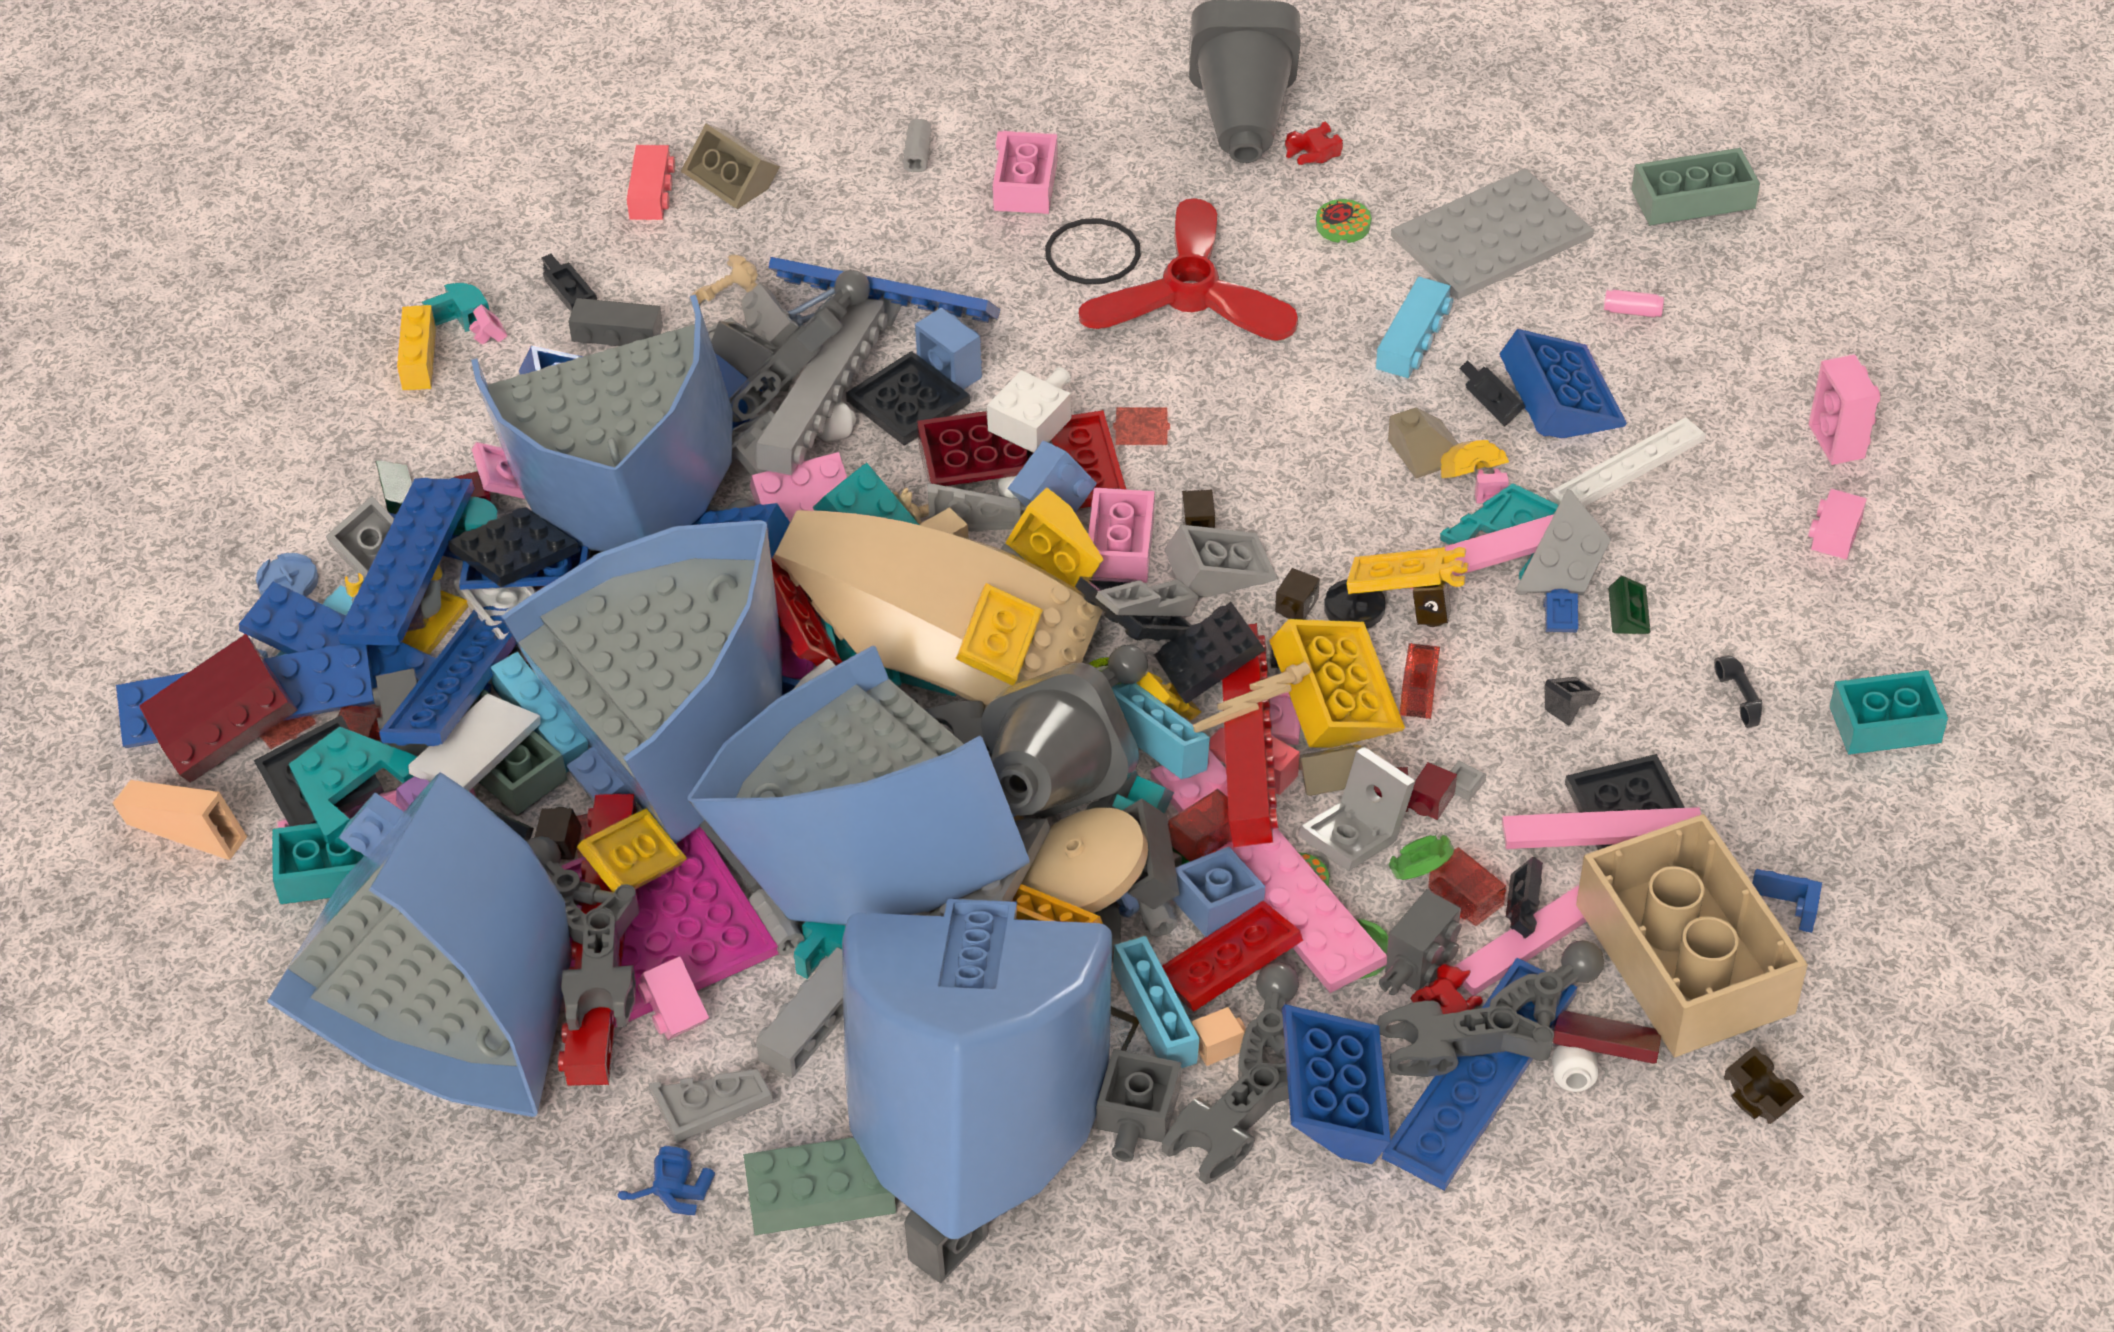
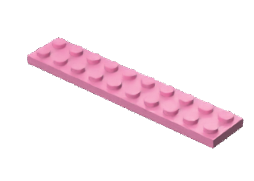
[1151,750,1387,993]

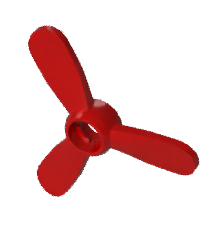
[1078,198,1298,341]

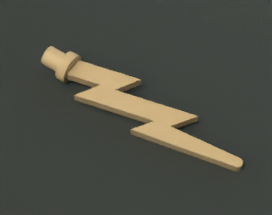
[1193,662,1311,733]

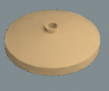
[1021,808,1148,913]

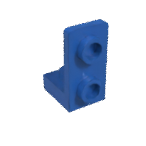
[1752,869,1822,933]

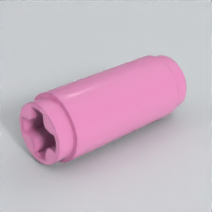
[1604,289,1664,318]

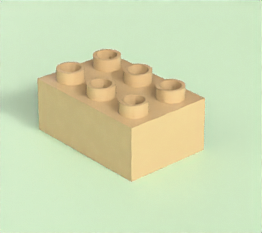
[1576,814,1808,1058]

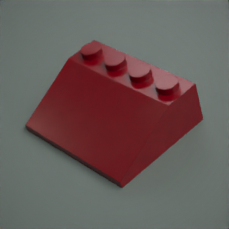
[917,411,1033,486]
[139,634,298,783]

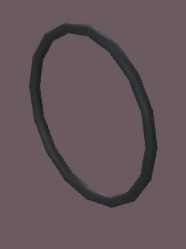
[1045,218,1141,284]

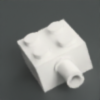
[987,367,1071,453]

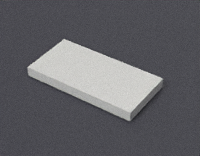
[453,578,536,640]
[408,693,541,791]

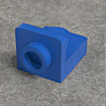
[1543,589,1578,633]

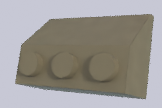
[681,123,780,209]

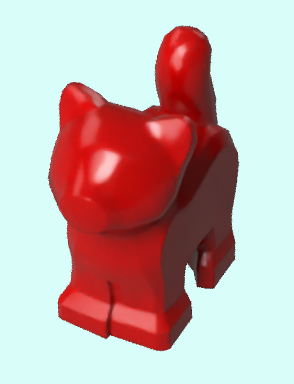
[1285,121,1343,165]
[1410,963,1483,1014]

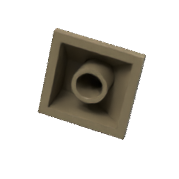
[1388,407,1458,478]

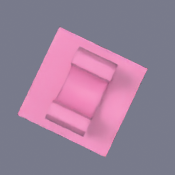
[469,304,508,344]
[1475,469,1509,503]

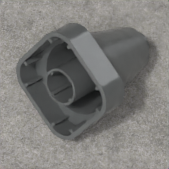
[1189,0,1301,163]
[981,663,1139,817]

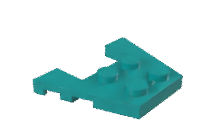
[1440,483,1559,580]
[289,727,418,844]

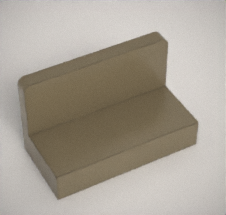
[1299,744,1363,796]

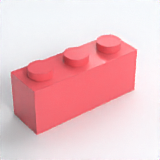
[627,145,675,220]

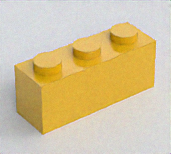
[397,305,436,391]

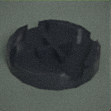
[1324,579,1385,629]

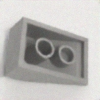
[326,496,394,579]
[1164,525,1277,597]

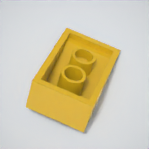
[1005,487,1104,589]

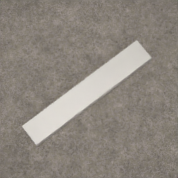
[1549,417,1706,506]

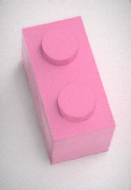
[1808,489,1867,559]
[637,957,709,1040]

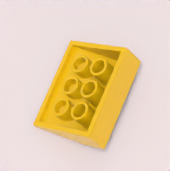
[1269,619,1405,748]

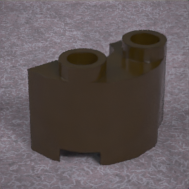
[1724,1047,1804,1124]

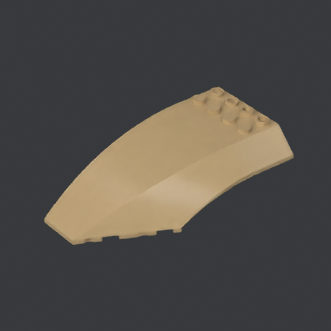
[773,510,1103,709]

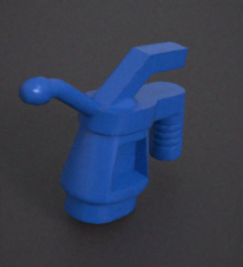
[617,1146,715,1215]

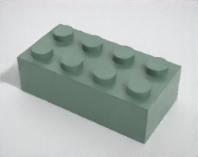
[1631,147,1760,226]
[467,689,567,815]
[743,1137,896,1236]

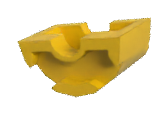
[1441,440,1509,478]
[1136,672,1201,721]

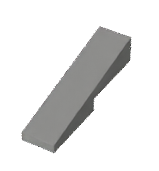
[1096,579,1199,616]

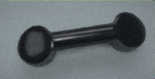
[1714,655,1762,728]

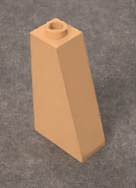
[113,780,247,860]

